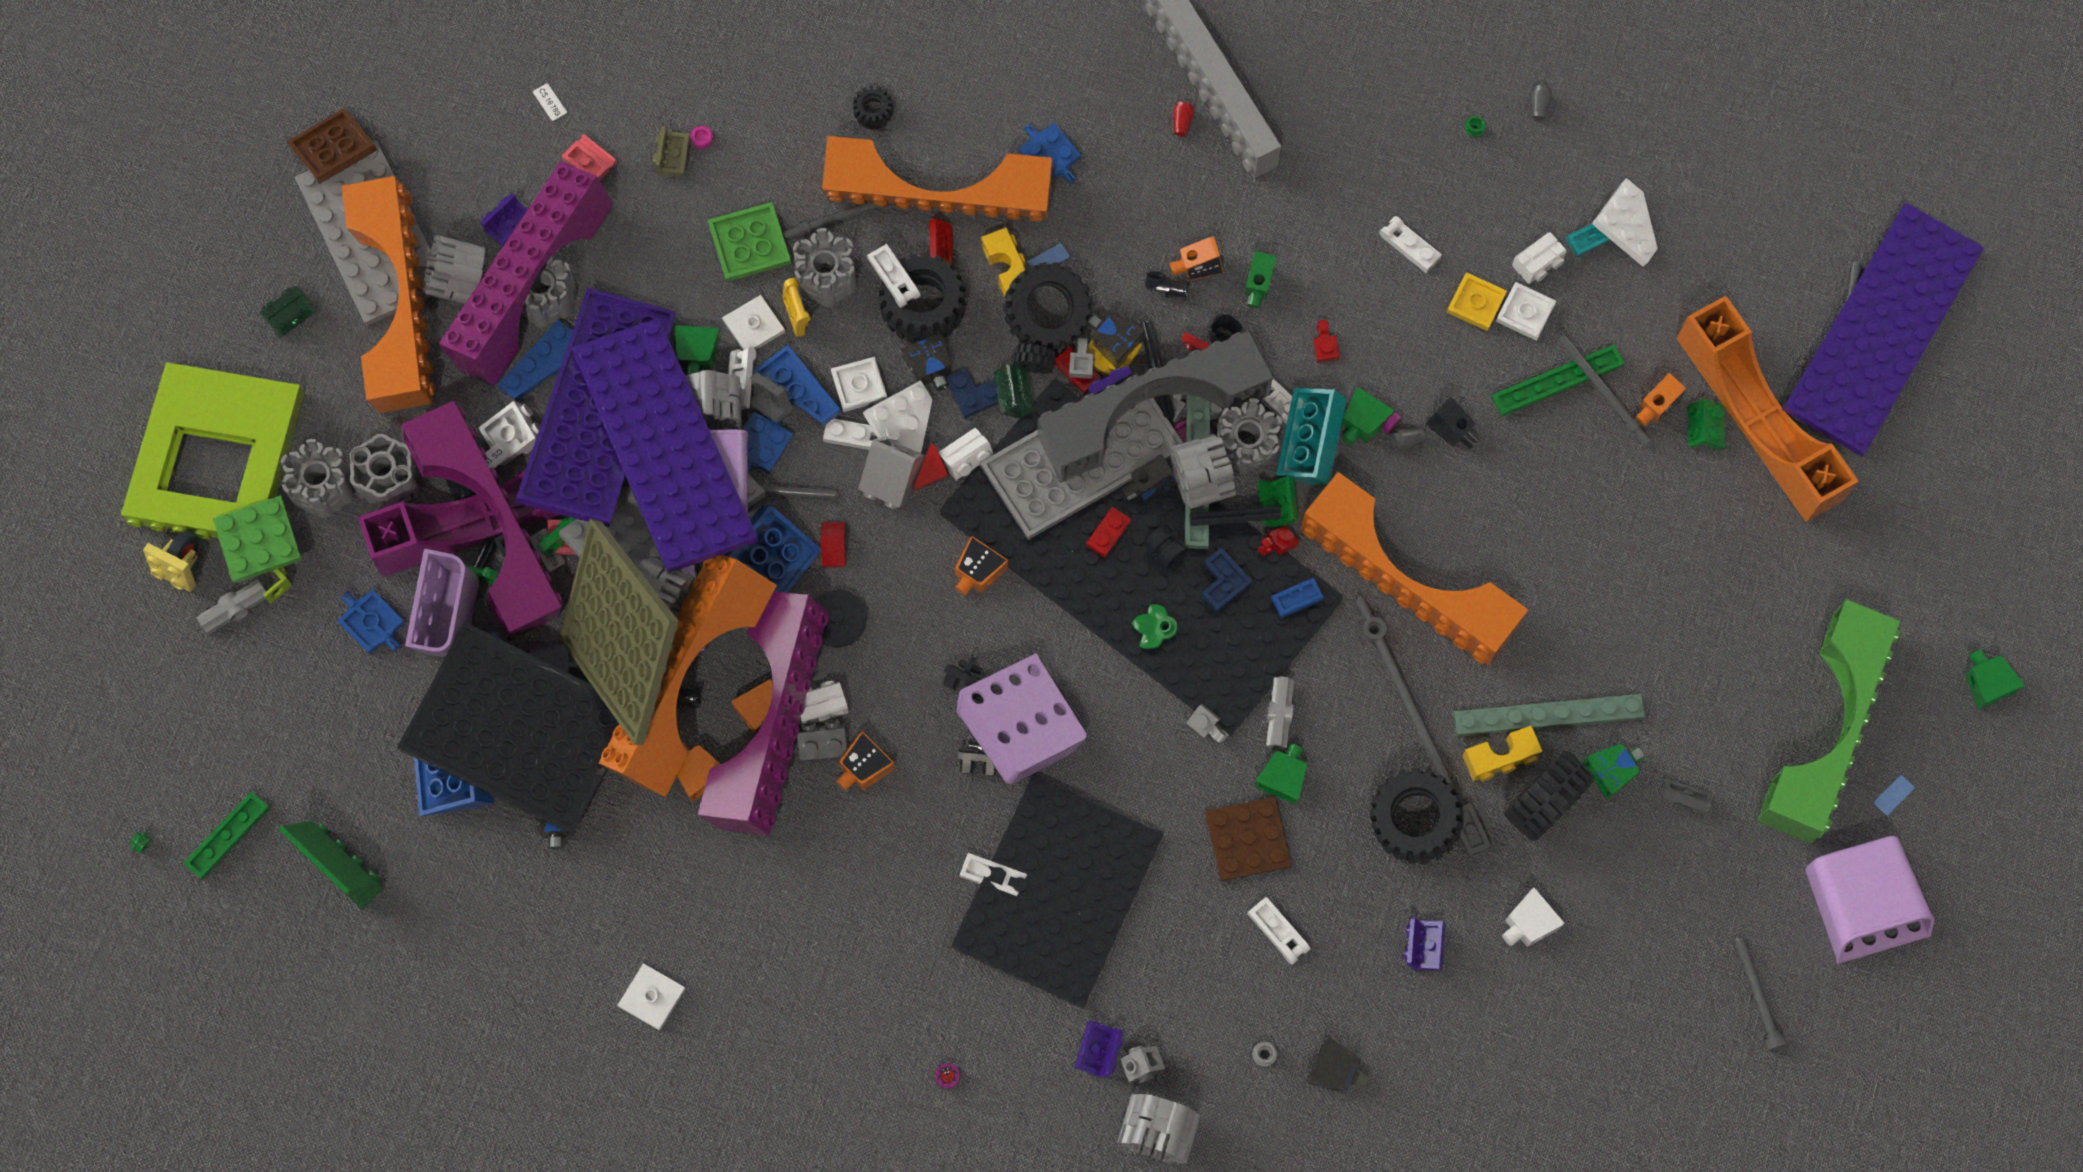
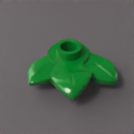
[1132,604,1178,649]

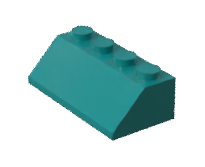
[1276,388,1347,486]

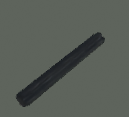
[1139,320,1175,420]

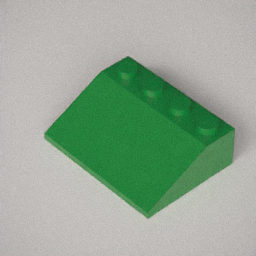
[278,820,383,910]

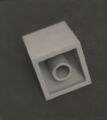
[858,437,926,510]

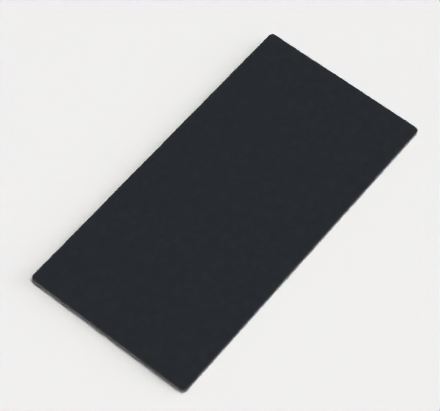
[940,381,1343,736]

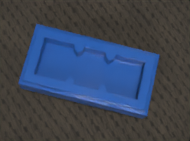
[1271,577,1324,618]

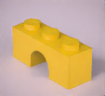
[981,228,1032,297]
[1462,726,1543,782]

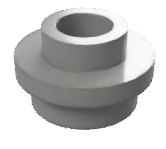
[1252,1042,1277,1067]

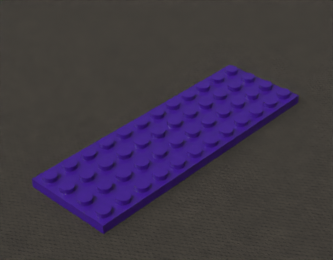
[1782,202,1984,457]
[516,288,676,527]
[571,318,758,574]

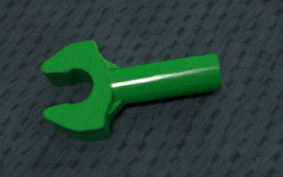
[464,563,499,585]

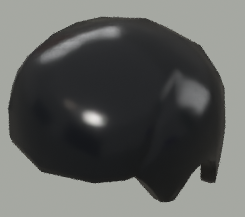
[1208,314,1243,344]

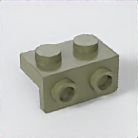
[652,126,690,177]

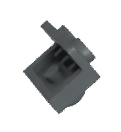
[750,372,793,423]
[797,720,847,761]

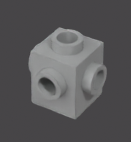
[1121,1045,1165,1084]

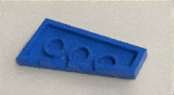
[498,320,573,401]
[752,345,842,426]

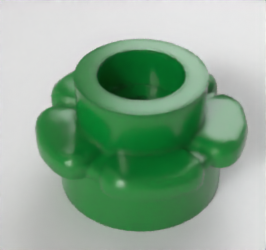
[1464,116,1486,137]
[129,831,152,854]

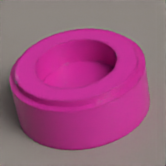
[690,126,713,149]

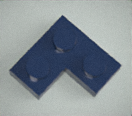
[945,368,1006,419]
[1201,547,1252,613]

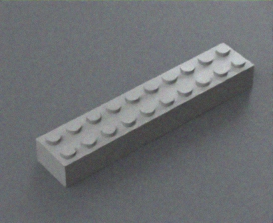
[1145,0,1281,178]

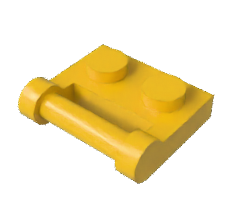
[782,278,810,337]

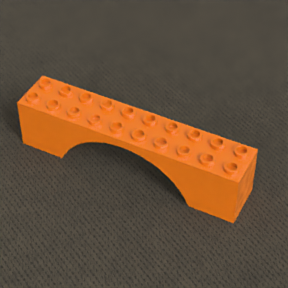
[822,136,1053,222]
[342,176,435,413]
[1676,296,1859,522]
[1300,472,1528,666]
[599,555,777,797]

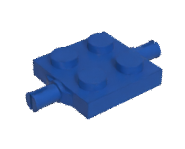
[1019,123,1081,184]
[742,412,793,474]
[337,589,405,655]

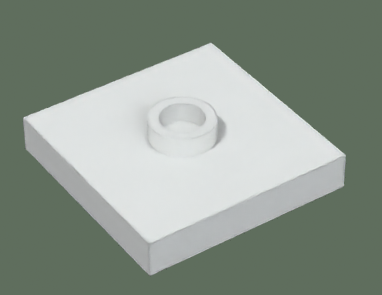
[1496,282,1556,341]
[722,295,785,350]
[831,357,887,412]
[617,963,686,1031]

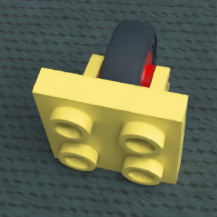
[143,531,199,592]

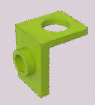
[263,567,292,604]

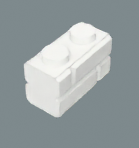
[1512,232,1567,284]
[938,428,994,480]
[801,681,849,724]

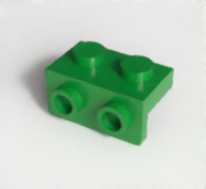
[1688,399,1725,450]
[1258,476,1298,529]

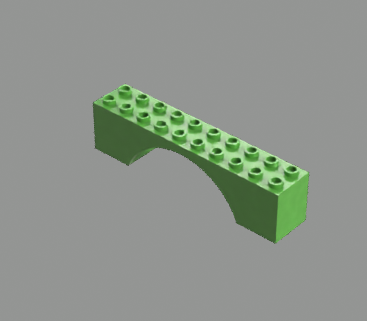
[1757,599,1901,844]

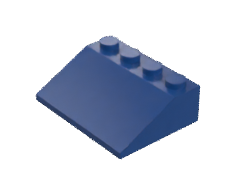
[723,505,821,593]
[414,758,494,817]

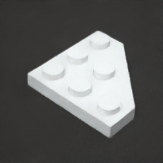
[1592,178,1658,266]
[863,380,932,453]

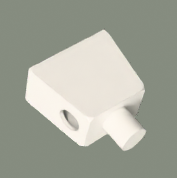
[1502,888,1564,947]

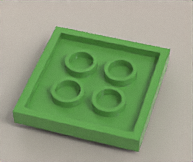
[708,202,791,282]
[213,495,302,584]

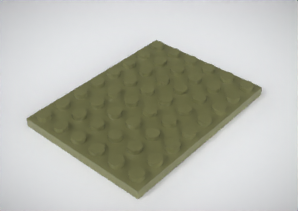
[559,518,678,745]

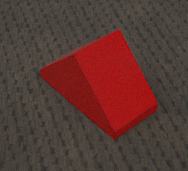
[912,444,948,491]
[821,522,845,568]

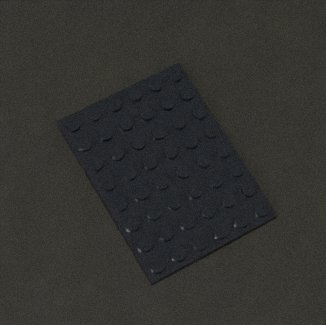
[396,622,619,835]
[951,775,1163,1009]

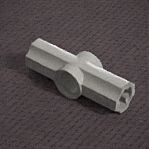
[197,579,266,635]
[1266,676,1294,751]

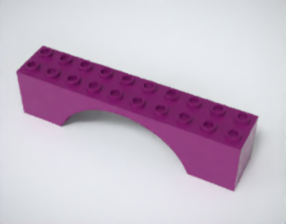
[439,161,613,386]
[402,401,563,641]
[358,469,560,577]
[698,592,828,836]

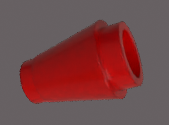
[1173,102,1195,137]

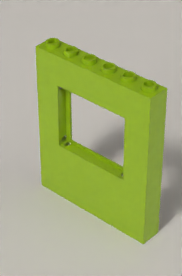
[121,362,305,541]

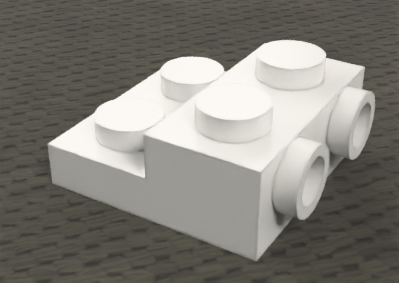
[479,401,540,466]

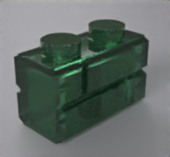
[259,285,316,339]
[994,364,1034,418]

